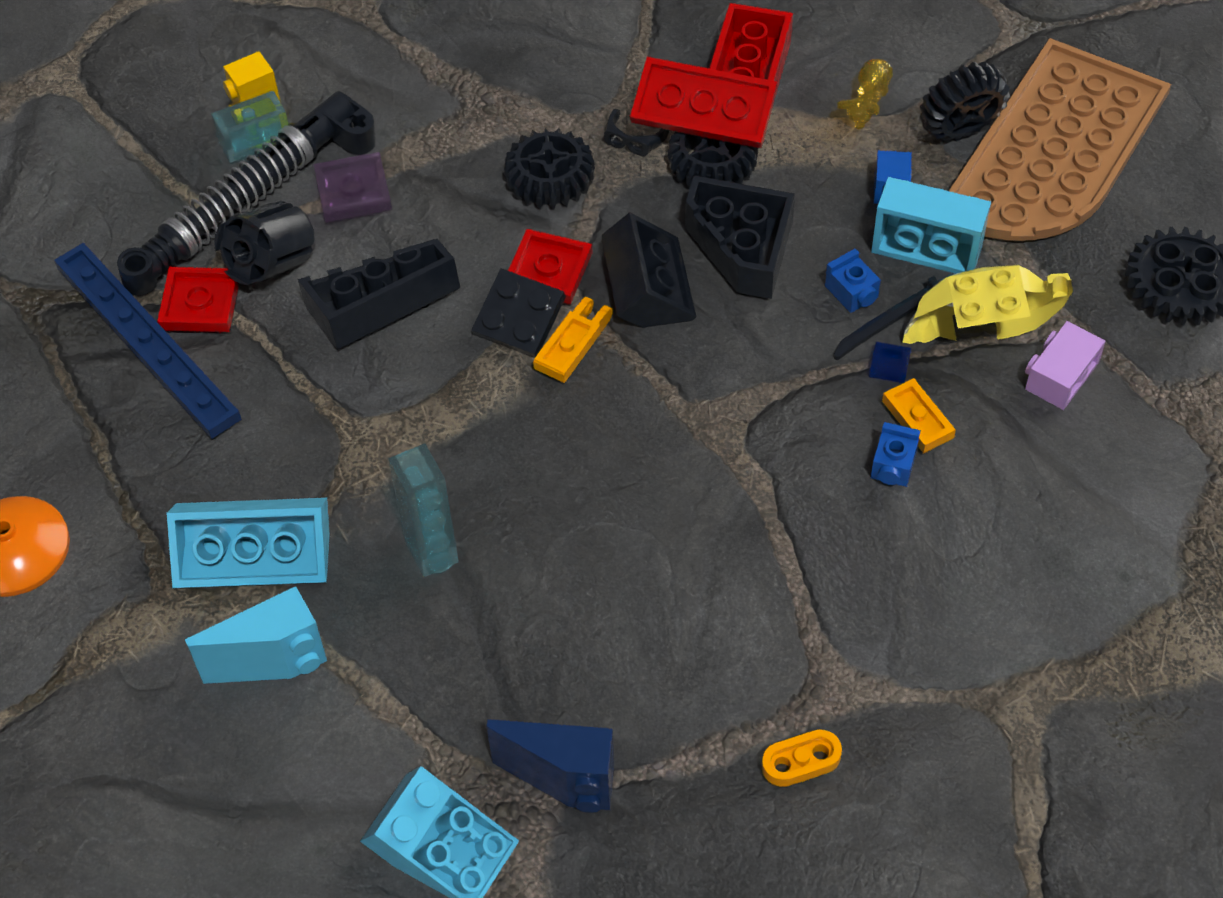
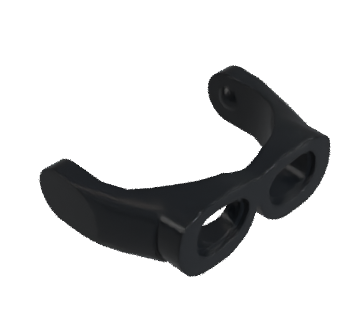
[604,108,669,156]

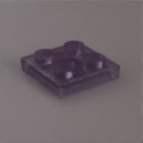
[314,152,392,223]

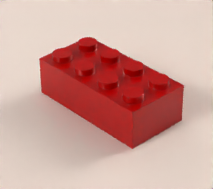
[709,3,793,97]

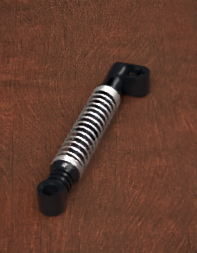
[117,91,376,296]

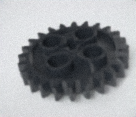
[1125,227,1223,326]

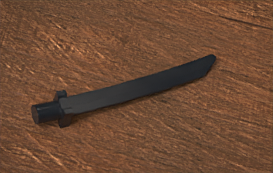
[834,274,952,360]

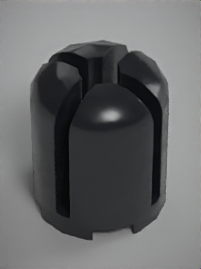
[214,201,315,285]

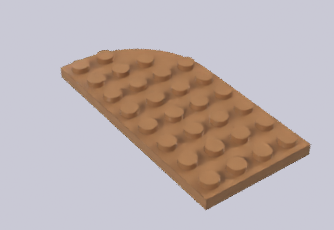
[949,38,1171,241]

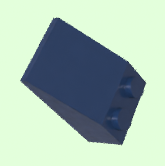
[487,719,615,813]

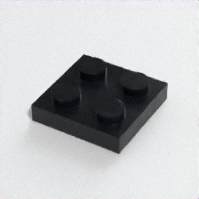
[471,268,566,358]

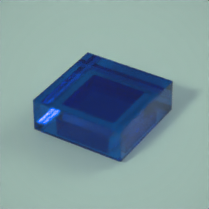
[869,342,911,383]

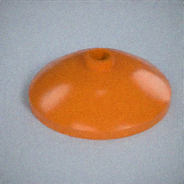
[0,496,70,597]

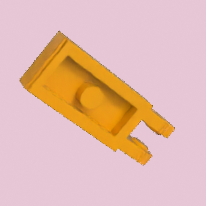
[533,296,613,383]

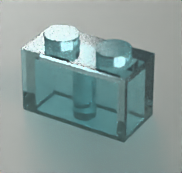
[211,91,288,163]

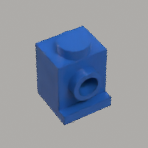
[825,249,881,313]
[871,422,921,487]

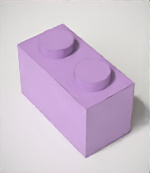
[1025,321,1106,410]

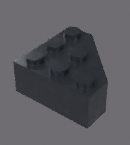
[685,176,795,299]

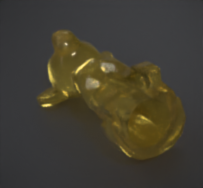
[837,59,893,129]

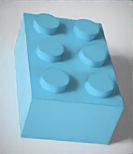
[871,177,991,274]

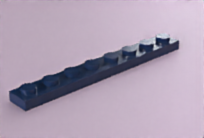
[54,243,242,439]

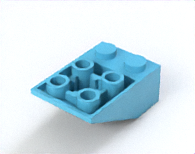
[360,766,519,898]

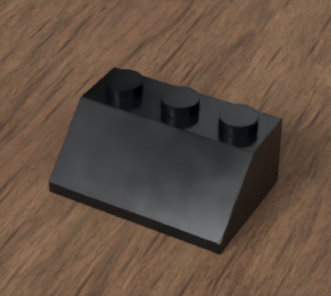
[601,212,697,328]

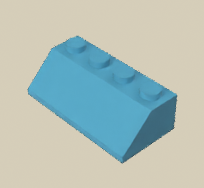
[167,498,330,588]

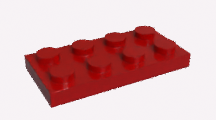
[630,57,778,148]

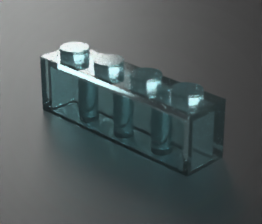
[388,443,459,577]

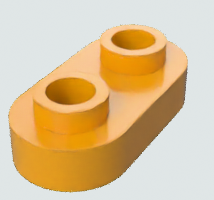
[762,730,842,787]

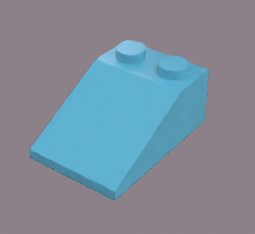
[185,586,327,684]

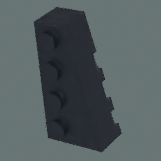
[297,239,461,350]

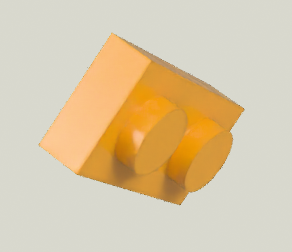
[882,378,956,454]

